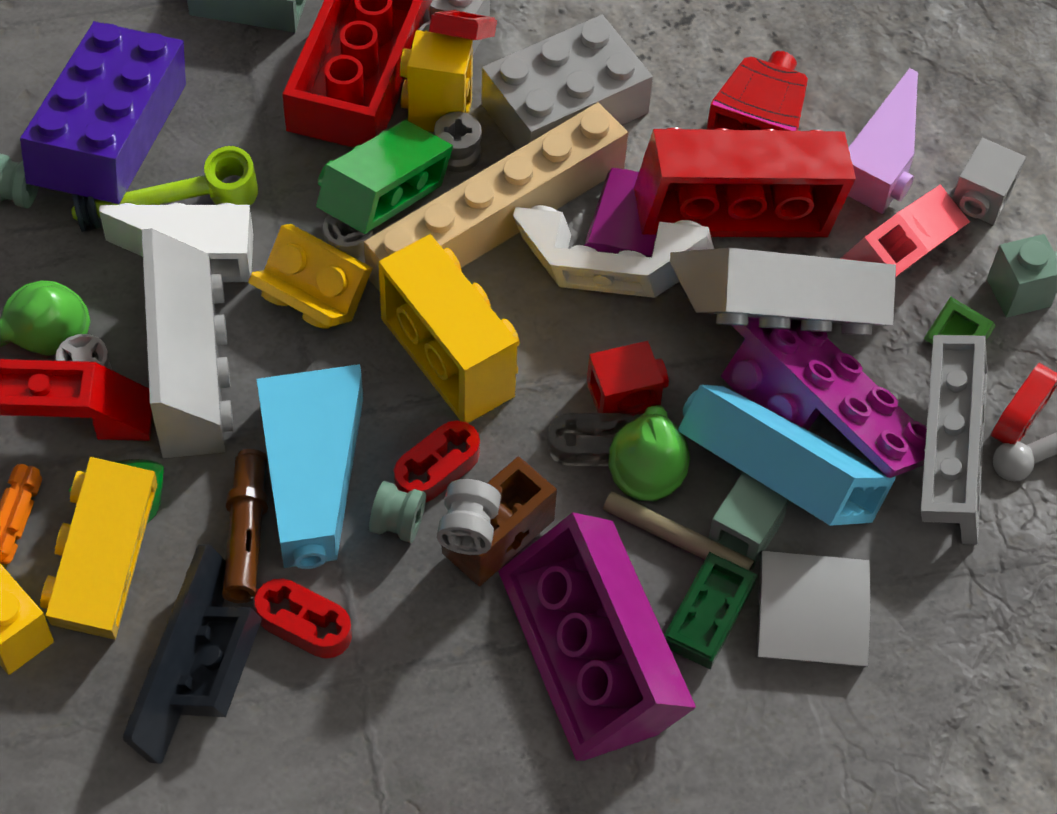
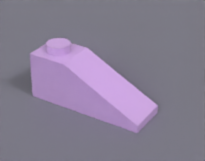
[848,68,918,214]

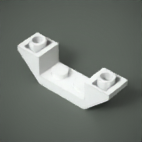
[513,205,714,298]

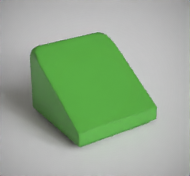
[924,296,996,345]

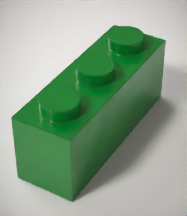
[316,120,453,234]

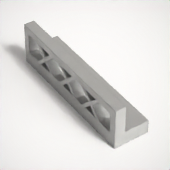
[921,335,988,545]

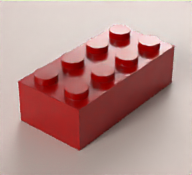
[282,0,432,148]
[634,128,856,237]

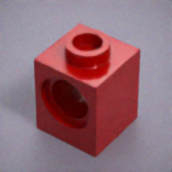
[586,340,669,423]

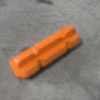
[0,464,42,565]

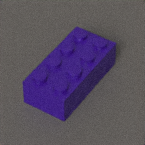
[20,21,186,204]

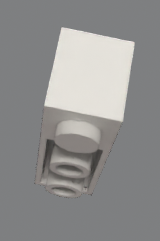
[99,203,253,282]

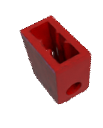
[706,51,808,131]

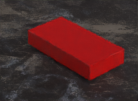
[429,10,497,40]

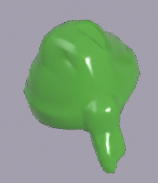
[0,280,91,356]
[609,405,690,502]

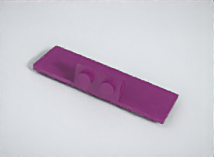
[721,317,927,478]

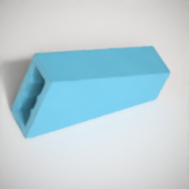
[256,364,363,569]
[678,385,896,526]

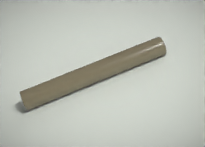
[603,491,754,571]

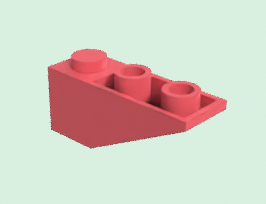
[840,184,970,278]

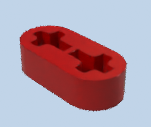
[991,363,1057,445]
[394,420,480,503]
[255,578,352,659]

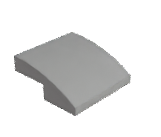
[756,551,870,667]

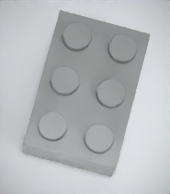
[481,14,653,150]

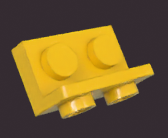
[248,224,373,329]

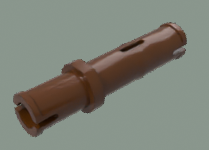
[222,449,269,603]

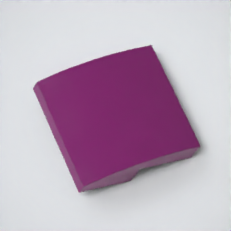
[584,168,657,258]

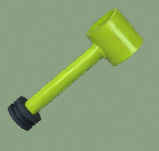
[71,146,258,232]

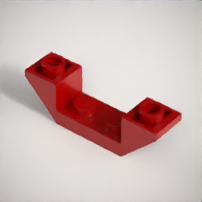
[0,359,153,441]

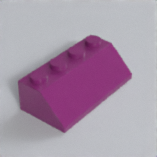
[498,512,696,761]

